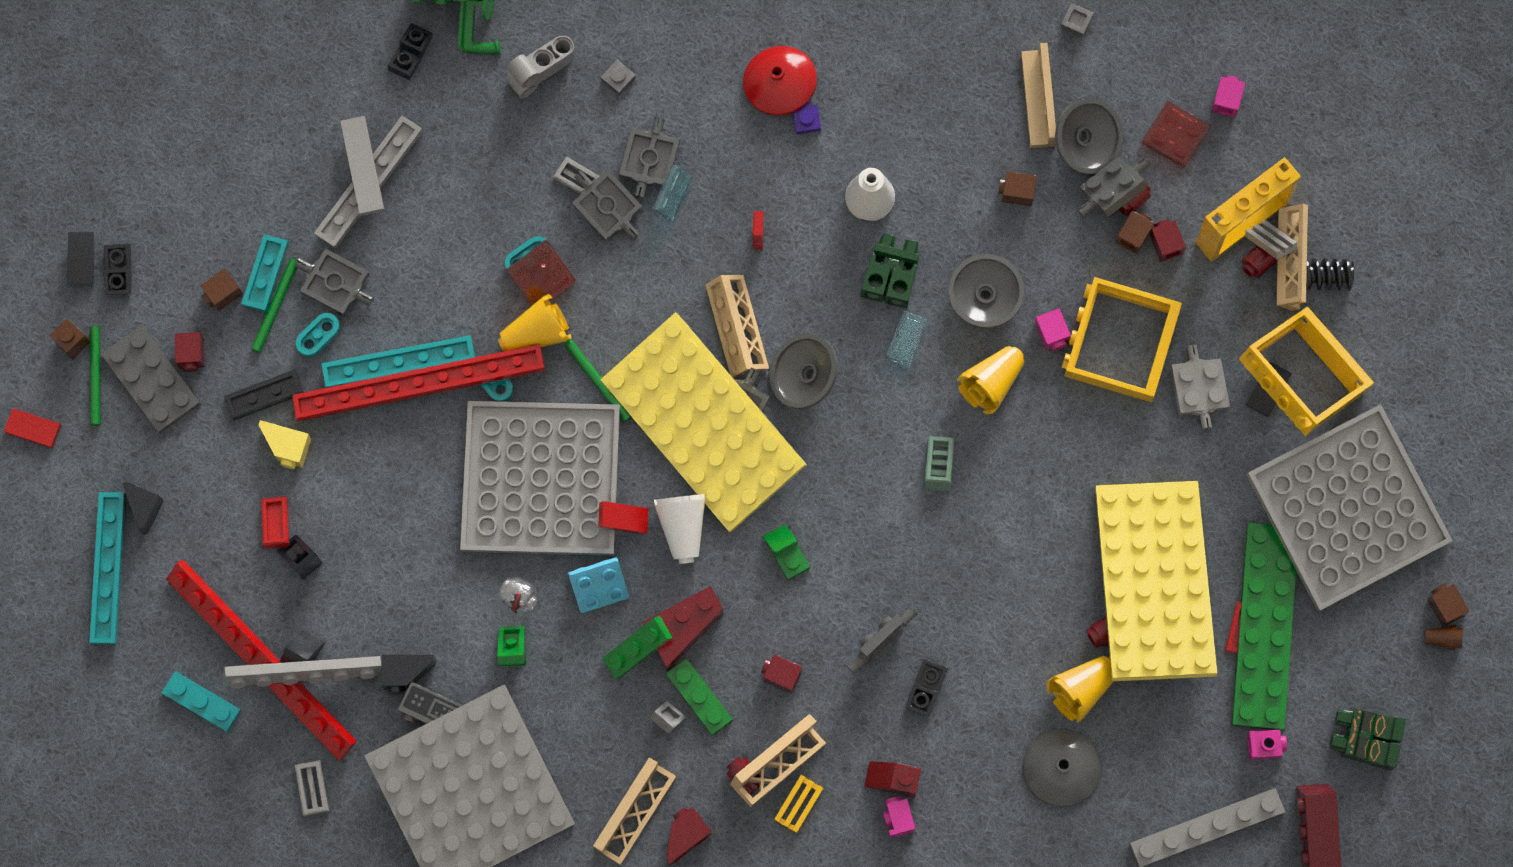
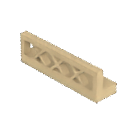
[1021,43,1056,148]
[1277,204,1308,311]
[705,275,769,378]
[730,714,826,807]
[593,758,676,865]

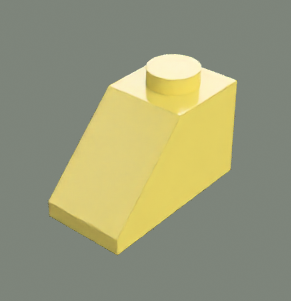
[259,420,312,469]

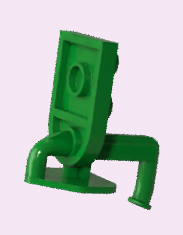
[409,0,501,55]

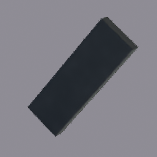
[224,369,304,421]

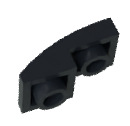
[388,23,433,80]
[67,232,94,284]
[104,244,132,295]
[905,658,948,717]

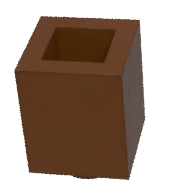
[998,171,1037,206]
[1115,211,1154,255]
[200,268,243,312]
[49,318,90,360]
[1428,584,1469,627]

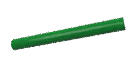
[251,258,299,353]
[90,326,101,426]
[564,339,632,423]

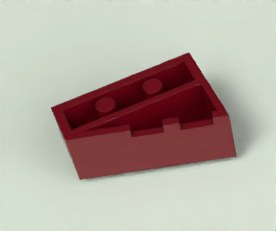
[642,586,724,672]
[1296,783,1341,867]

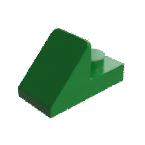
[763,524,810,580]
[497,626,526,667]

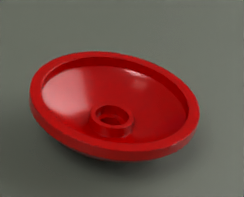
[743,46,817,116]

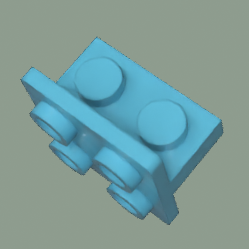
[568,557,629,613]

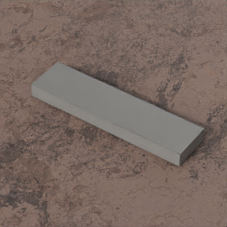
[340,116,385,216]

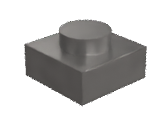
[1061,3,1094,37]
[601,60,636,95]
[650,701,686,735]

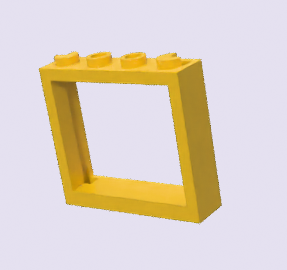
[1196,157,1301,262]
[1062,277,1182,403]
[1239,306,1374,436]

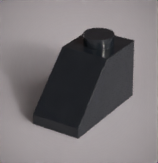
[381,655,436,694]

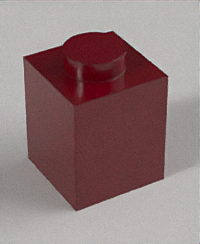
[1150,220,1186,262]
[175,332,205,372]
[761,654,802,694]

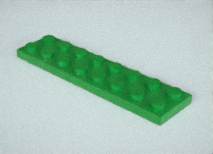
[1231,522,1296,731]

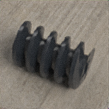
[1306,258,1354,291]

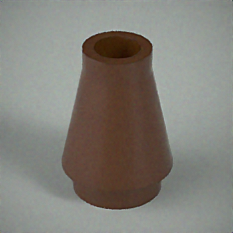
[1425,625,1463,651]

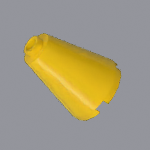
[498,294,571,351]
[957,346,1025,414]
[1046,656,1114,722]

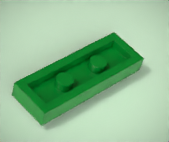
[602,616,673,680]
[666,658,733,736]

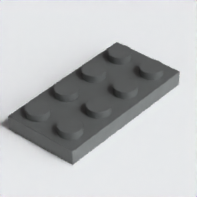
[101,325,201,434]

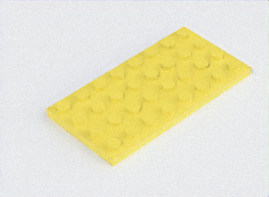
[601,312,807,532]
[1095,481,1217,681]

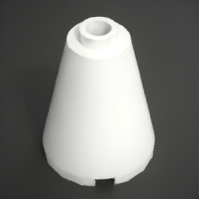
[845,168,895,221]
[654,494,705,564]

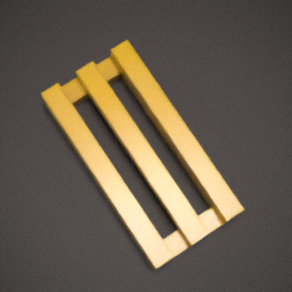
[774,775,823,833]

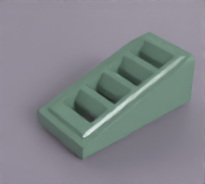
[925,436,954,491]

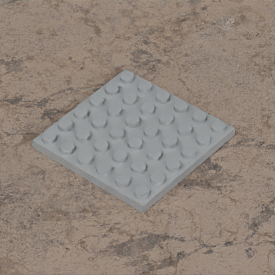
[460,401,620,556]
[1246,404,1453,611]
[364,684,575,867]

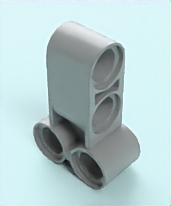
[505,36,574,99]

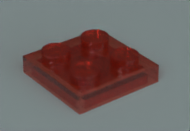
[1142,100,1211,168]
[506,240,576,306]

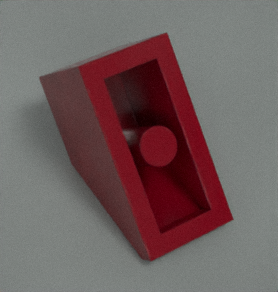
[864,761,921,798]
[667,807,712,866]

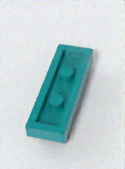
[241,234,289,313]
[161,671,241,733]

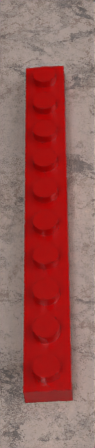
[293,344,545,421]
[166,560,357,761]

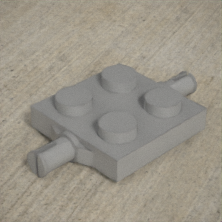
[1170,345,1230,430]

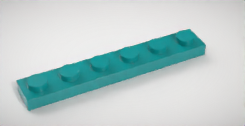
[321,335,475,388]
[89,492,126,645]

